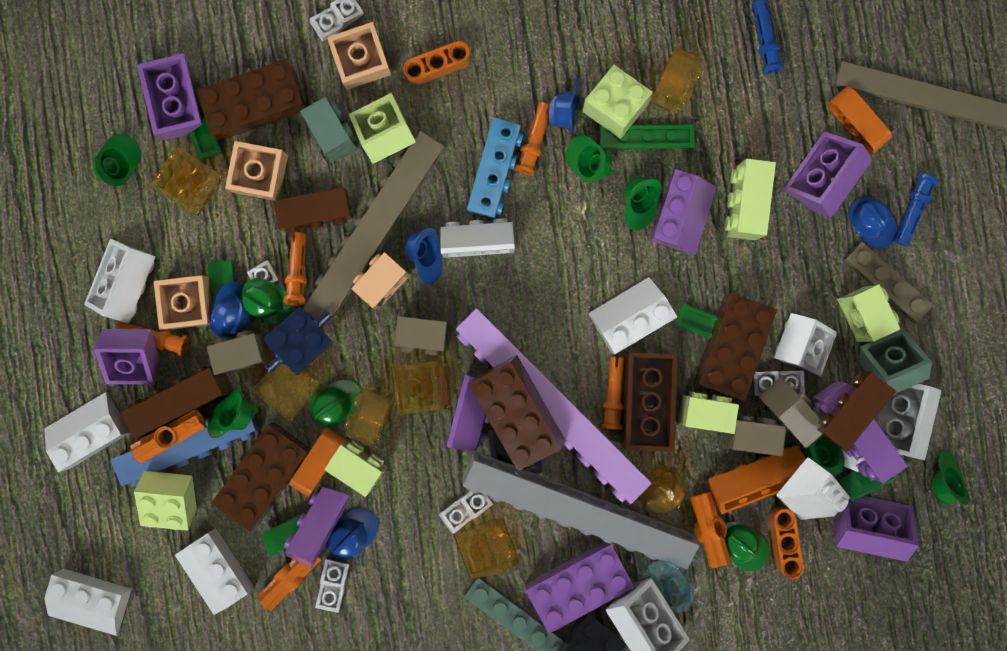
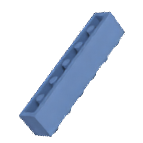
[110,415,261,488]

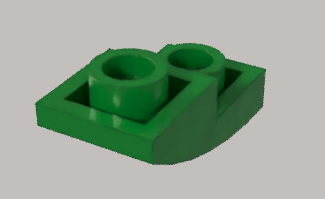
[260,512,307,557]

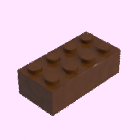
[196,58,307,141]
[693,294,777,401]
[622,352,678,452]
[468,355,566,471]
[121,366,234,439]
[211,422,311,532]

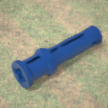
[752,0,784,74]
[894,173,939,247]

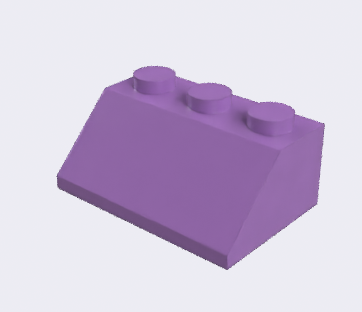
[137,53,202,141]
[784,131,872,218]
[650,169,717,255]
[447,374,489,452]
[284,487,349,569]
[834,496,919,562]

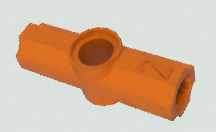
[130,409,207,464]
[690,492,731,568]
[257,555,323,611]

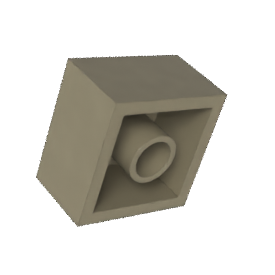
[394,316,449,356]
[206,330,272,375]
[758,378,823,448]
[723,414,786,456]

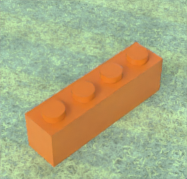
[708,445,806,515]

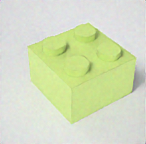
[583,65,653,139]
[349,93,416,164]
[837,284,900,342]
[677,391,739,434]
[324,440,387,497]
[134,471,197,531]

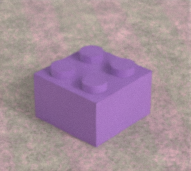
[94,329,161,385]

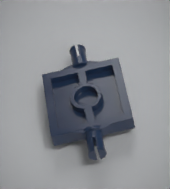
[263,307,333,376]

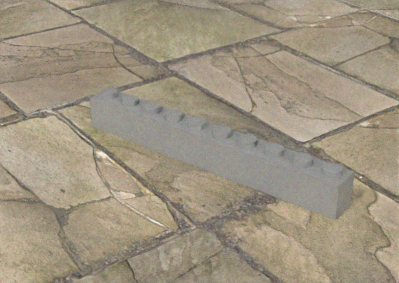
[463,451,700,570]

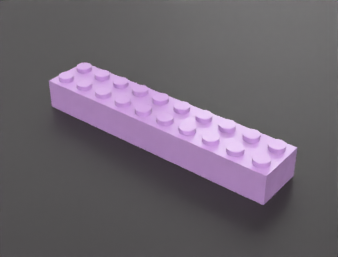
[456,308,652,504]

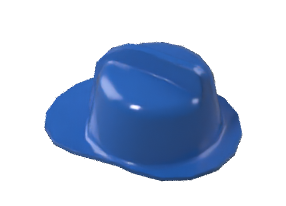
[549,77,582,135]
[848,196,898,249]
[405,228,443,284]
[210,282,250,338]
[327,508,378,560]

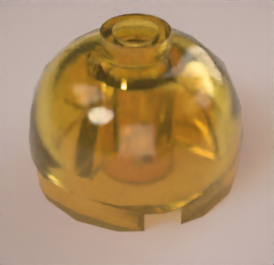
[638,465,686,514]

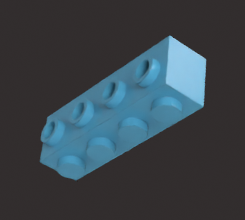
[467,117,524,220]

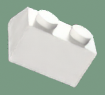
[774,313,837,377]

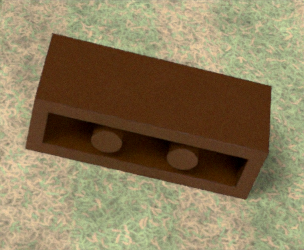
[273,187,353,234]
[817,371,896,452]

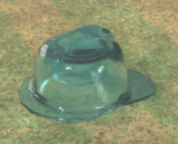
[646,560,694,613]

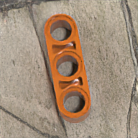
[403,41,471,85]
[827,86,892,154]
[289,427,347,498]
[768,506,803,579]

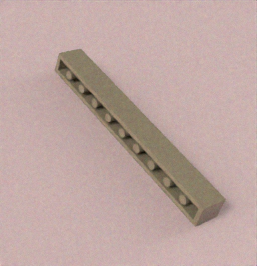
[302,131,445,333]

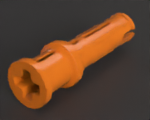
[514,102,550,176]
[283,232,307,306]
[114,321,190,357]
[601,357,625,430]

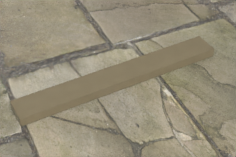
[834,61,1007,131]

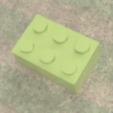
[725,159,776,240]

